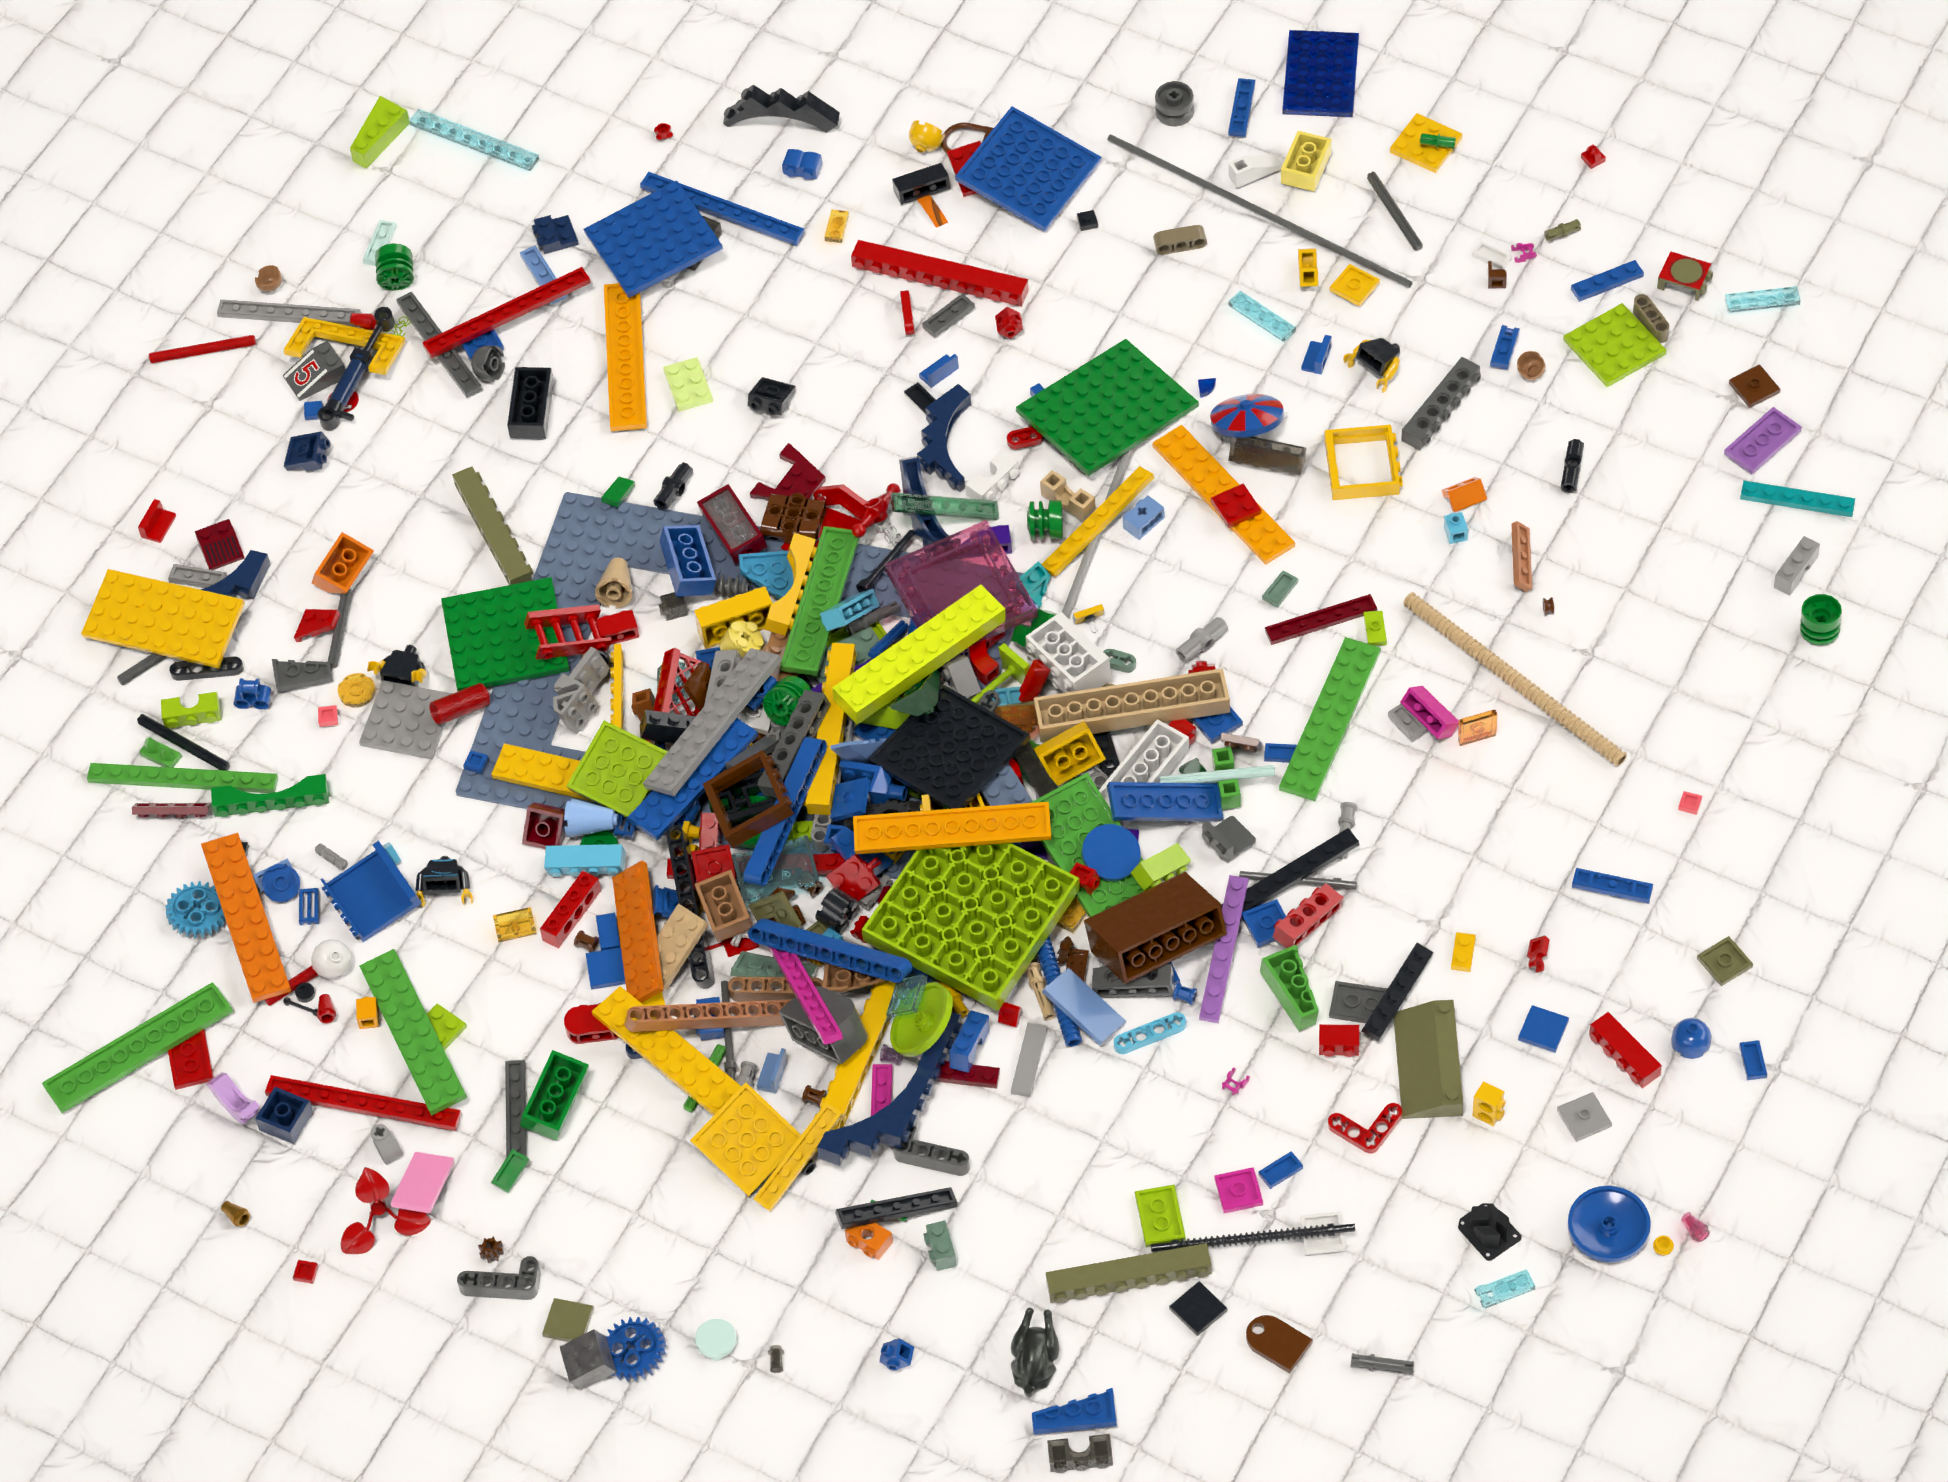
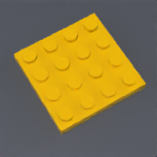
[690,1082,801,1197]

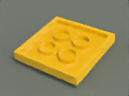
[1389,113,1463,173]

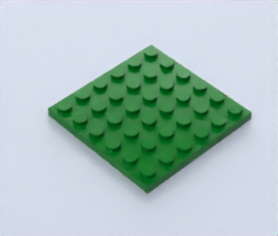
[441,577,570,692]

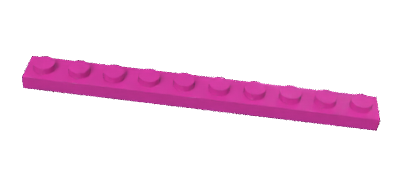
[767,946,843,1045]

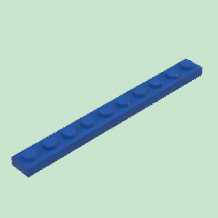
[640,171,805,246]

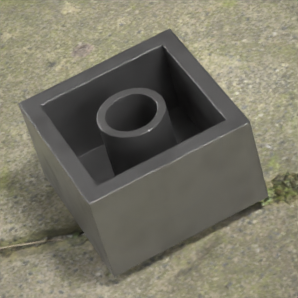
[560,1329,616,1390]

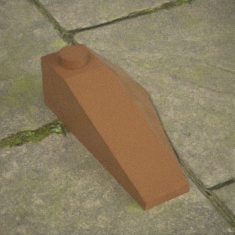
[822,963,887,993]

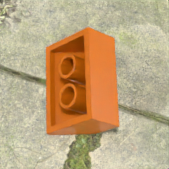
[311,532,374,594]

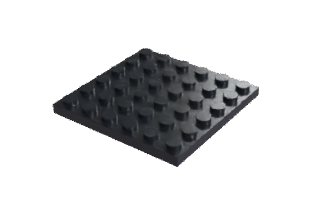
[868,683,1031,809]

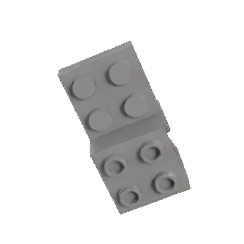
[553,647,610,734]

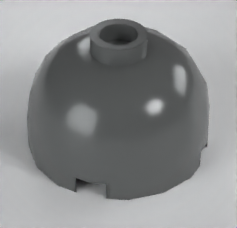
[471,345,505,382]

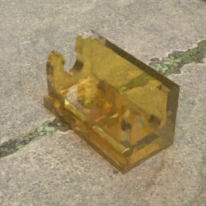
[493,907,537,943]

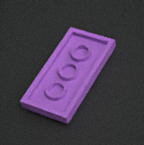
[1724,406,1802,474]

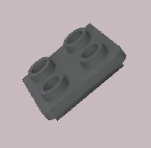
[1202,816,1256,863]

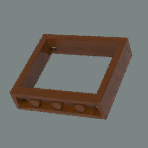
[703,750,794,848]

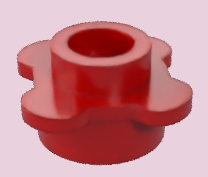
[654,123,673,140]

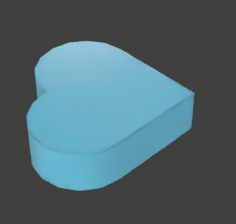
[383,842,402,865]

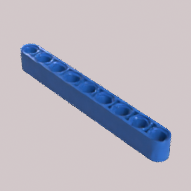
[743,737,827,886]
[748,918,912,983]

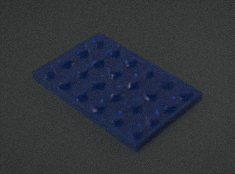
[1282,30,1359,118]

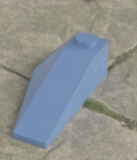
[830,738,887,764]

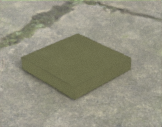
[1697,936,1753,987]
[542,1298,594,1342]

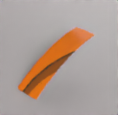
[917,195,948,228]

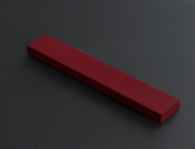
[1265,594,1378,645]

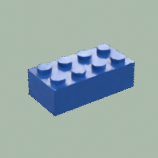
[659,525,716,597]

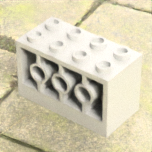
[1025,612,1111,693]

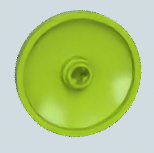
[890,982,953,1057]

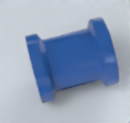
[1173,983,1198,1005]

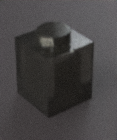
[658,592,688,621]

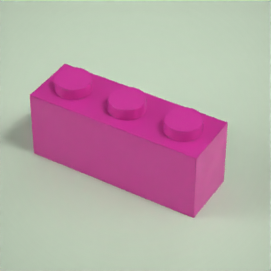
[1400,686,1460,739]

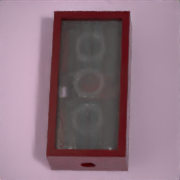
[697,484,767,565]

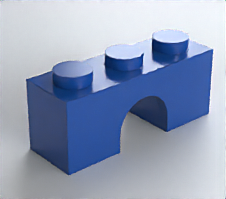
[949,1010,989,1073]

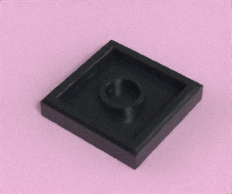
[1169,1281,1228,1336]

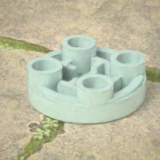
[695,1319,737,1361]

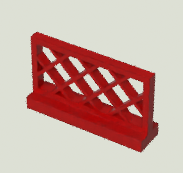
[653,647,709,716]

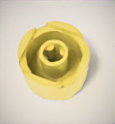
[719,621,764,657]

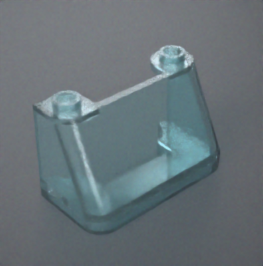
[731,835,819,904]

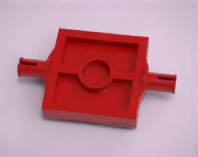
[826,854,881,901]

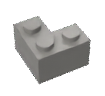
[939,654,981,698]

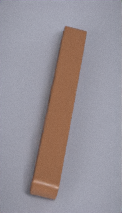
[624,1000,791,1032]

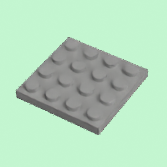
[359,680,453,760]

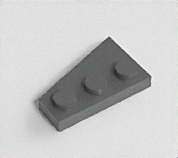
[271,659,333,693]

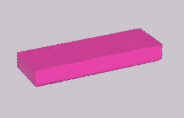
[871,1064,893,1116]

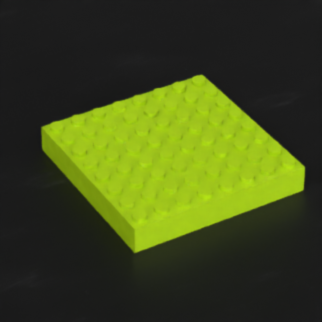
[862,843,1080,1011]

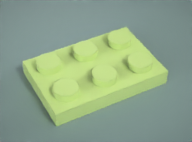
[663,357,713,412]

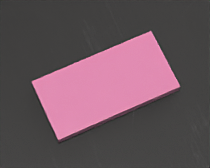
[391,1152,454,1213]

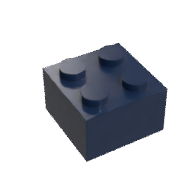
[255,1087,313,1144]

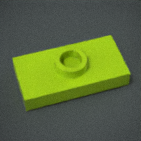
[1364,611,1387,646]

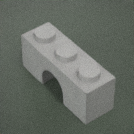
[1774,536,1820,596]

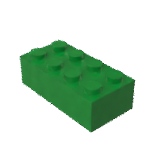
[520,1050,589,1141]

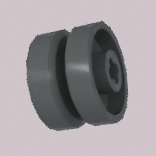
[1155,81,1194,127]

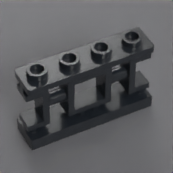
[719,772,803,828]

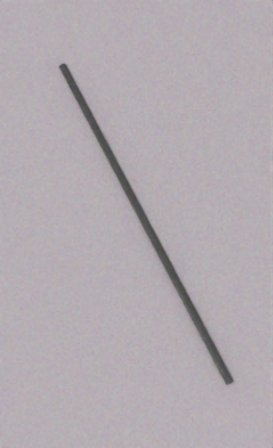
[1107,134,1413,288]

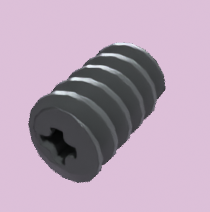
[713,573,751,598]

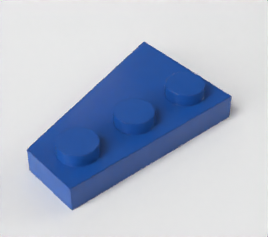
[829,826,895,876]

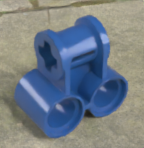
[233,678,271,710]

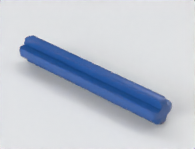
[868,620,909,659]

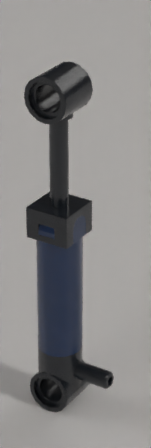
[318,307,395,431]

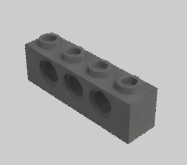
[1092,964,1174,998]

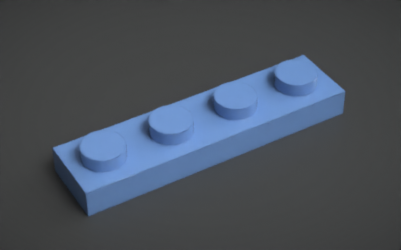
[519,245,567,305]

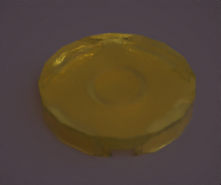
[337,673,376,708]

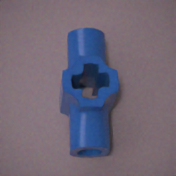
[746,675,778,712]

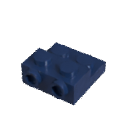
[531,215,579,255]
[283,431,331,472]

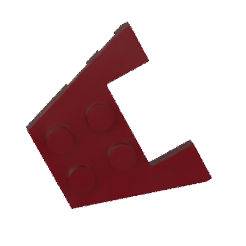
[750,443,826,501]

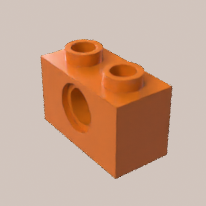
[845,1223,893,1260]

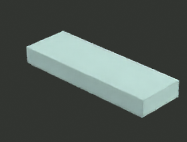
[362,220,397,266]

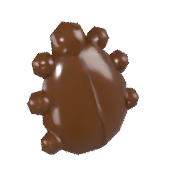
[1057,936,1073,965]

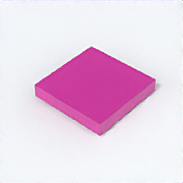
[1214,1167,1263,1214]

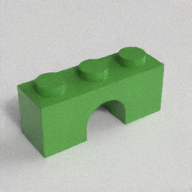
[1212,747,1241,810]

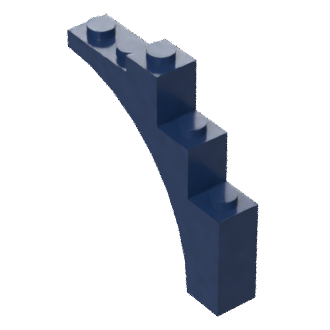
[917,383,971,492]
[899,456,959,563]
[200,550,271,599]

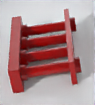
[524,604,612,659]

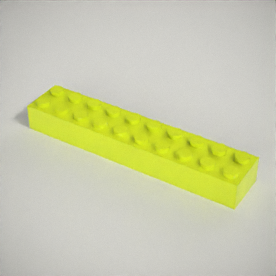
[832,585,1005,725]

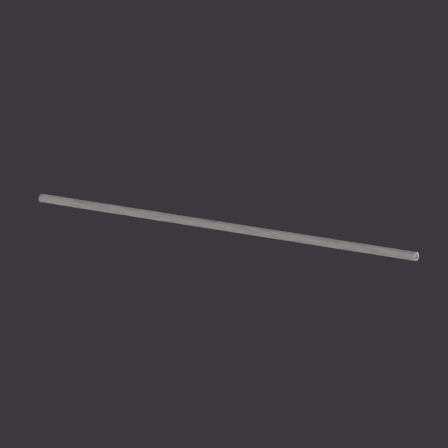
[1013,447,1135,760]

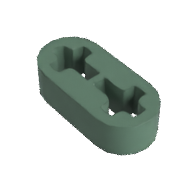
[1103,648,1136,673]

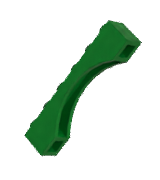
[211,774,329,817]

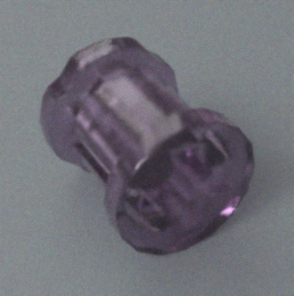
[880,1044,903,1066]

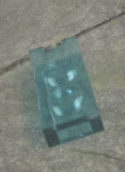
[1474,1269,1536,1308]

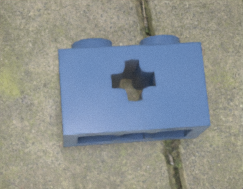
[1122,495,1165,540]

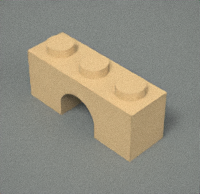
[1040,470,1096,522]

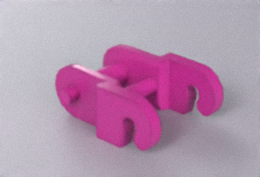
[1510,243,1537,263]
[1222,1067,1250,1096]

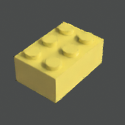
[1281,131,1332,192]

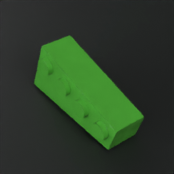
[1260,945,1319,1031]

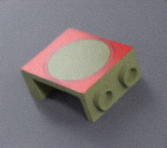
[1657,251,1713,301]

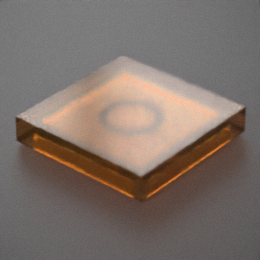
[1458,709,1498,746]

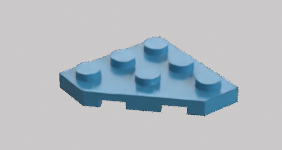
[739,551,793,600]

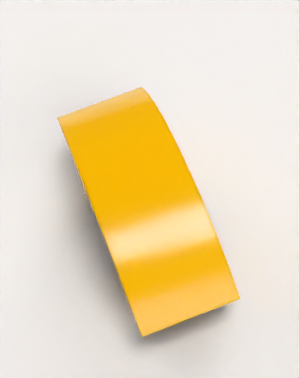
[1298,248,1318,287]

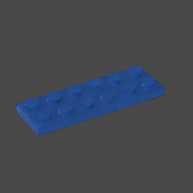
[1107,782,1224,821]

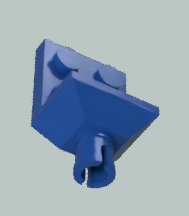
[839,760,908,808]

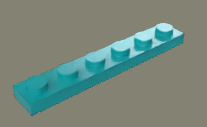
[1740,480,1856,517]

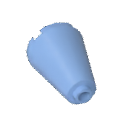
[564,798,619,837]

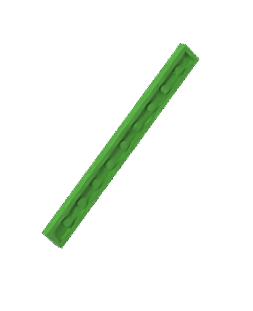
[87,763,278,793]

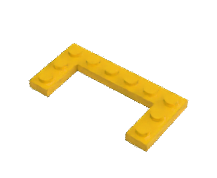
[284,317,405,375]

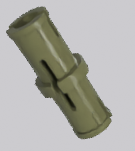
[1544,219,1581,242]

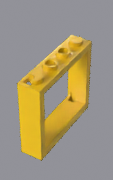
[1324,424,1403,500]

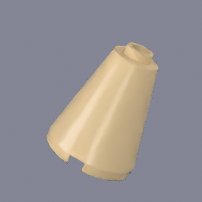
[595,558,633,608]

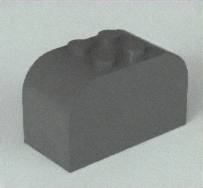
[778,986,868,1064]

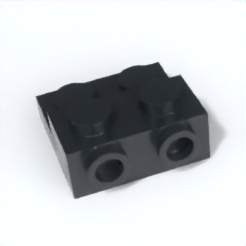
[747,377,796,415]

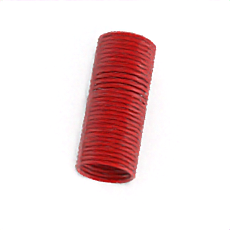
[429,683,490,725]

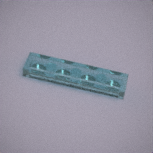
[1724,286,1801,313]
[1228,291,1296,342]

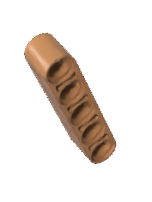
[728,977,823,1002]

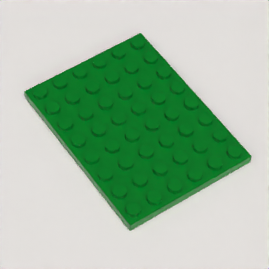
[1016,338,1199,476]

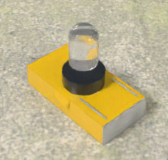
[1072,604,1105,633]

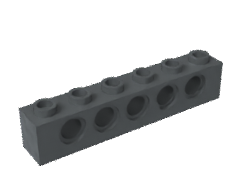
[1401,357,1481,451]
[757,690,831,798]

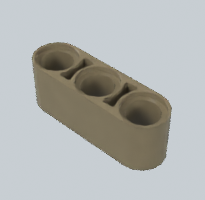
[1153,225,1207,255]
[1633,294,1669,343]

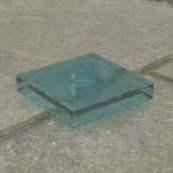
[886,974,927,1018]

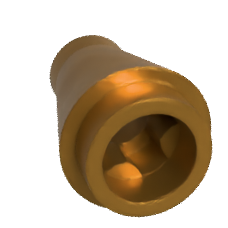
[221,1201,250,1227]

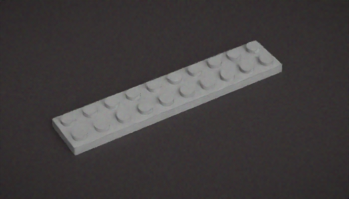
[643,648,782,796]

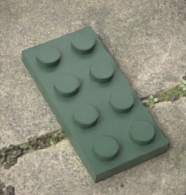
[814,627,886,684]

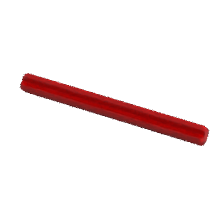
[149,335,256,363]

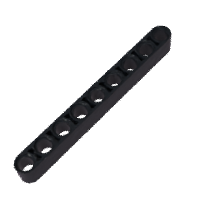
[666,825,714,989]

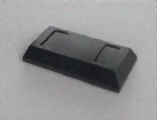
[904,382,936,414]

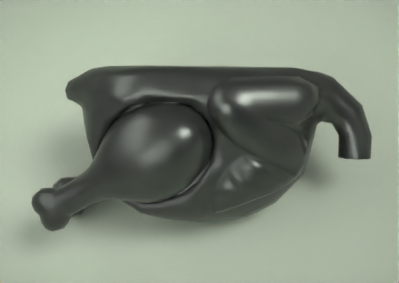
[1011,1307,1060,1398]

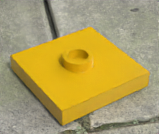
[1329,264,1380,307]

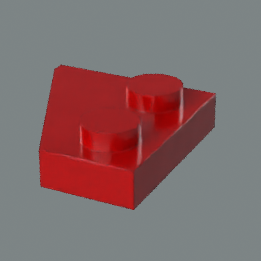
[294,609,340,642]

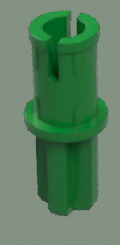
[1420,133,1456,149]

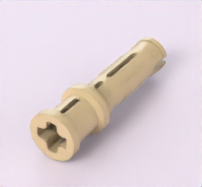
[1024,962,1056,1020]

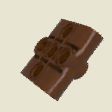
[760,493,826,543]

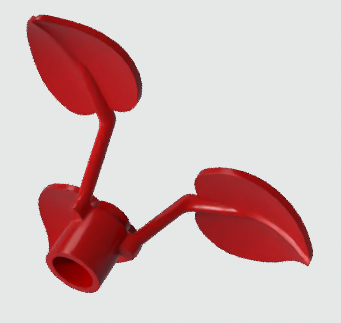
[340,1167,431,1254]

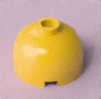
[909,120,945,153]

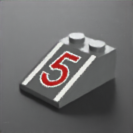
[283,340,345,401]

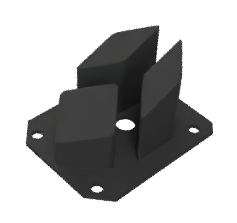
[1458,1203,1522,1261]

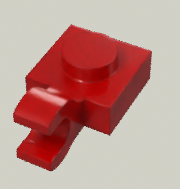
[1527,935,1550,973]

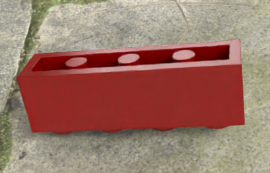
[1589,1011,1662,1089]

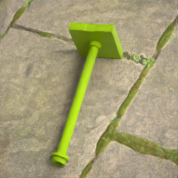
[971,643,1030,704]

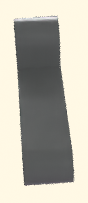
[893,1126,970,1176]
[457,1256,541,1300]

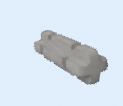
[315,843,348,870]

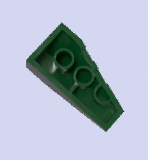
[890,668,940,716]

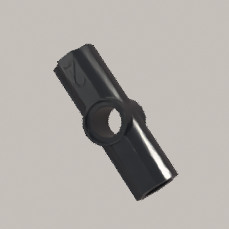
[1561,438,1584,493]
[653,462,693,511]

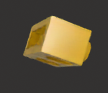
[1472,1081,1506,1127]

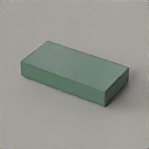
[1262,570,1299,608]

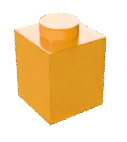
[356,997,379,1029]

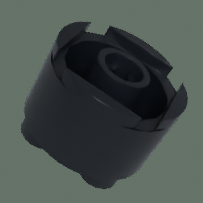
[815,887,858,934]

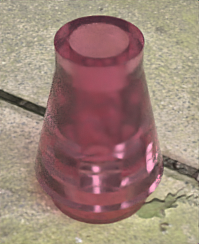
[1681,1212,1710,1242]

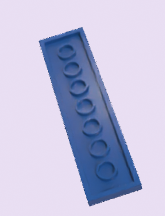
[627,718,758,841]

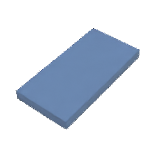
[1042,968,1126,1045]

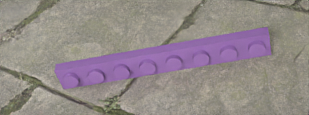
[1199,875,1249,1024]

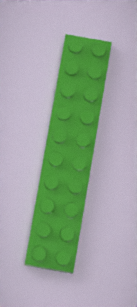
[780,526,860,676]
[1279,637,1381,801]
[359,949,467,1116]
[42,982,233,1113]

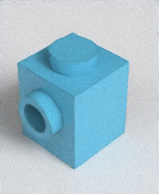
[1444,512,1468,544]

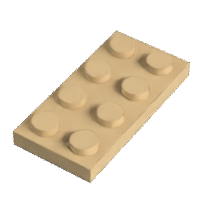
[657,903,709,990]

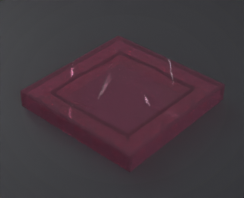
[885,520,1038,647]

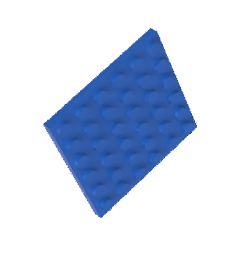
[955,106,1102,232]
[583,180,723,298]

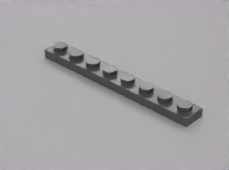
[396,291,482,398]

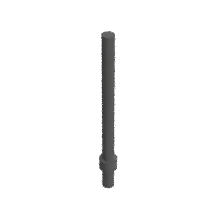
[1239,871,1357,890]
[721,980,736,1081]

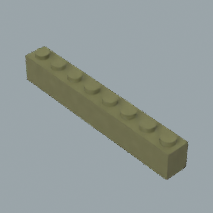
[452,466,534,585]
[1045,1243,1212,1303]

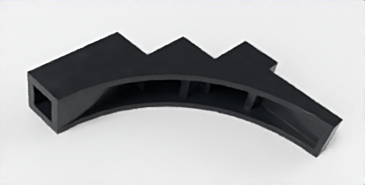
[723,84,840,133]

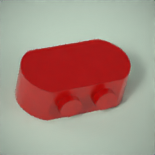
[564,1003,619,1044]

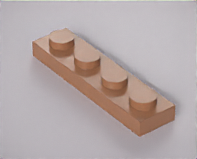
[1511,521,1532,592]

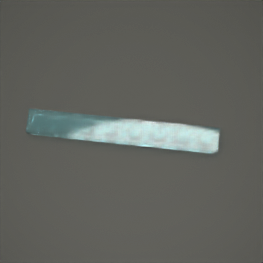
[409,109,539,171]

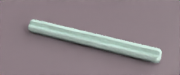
[1160,765,1275,783]

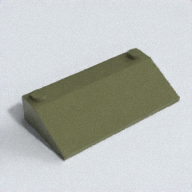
[1393,999,1463,1119]

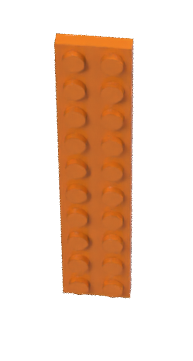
[201,832,291,1003]

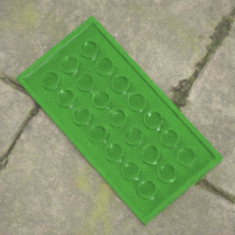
[1030,773,1150,917]

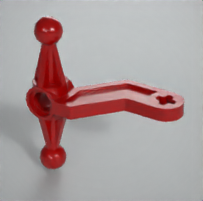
[813,483,901,538]

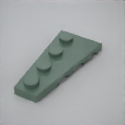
[730,951,817,977]

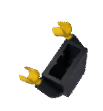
[415,856,473,907]

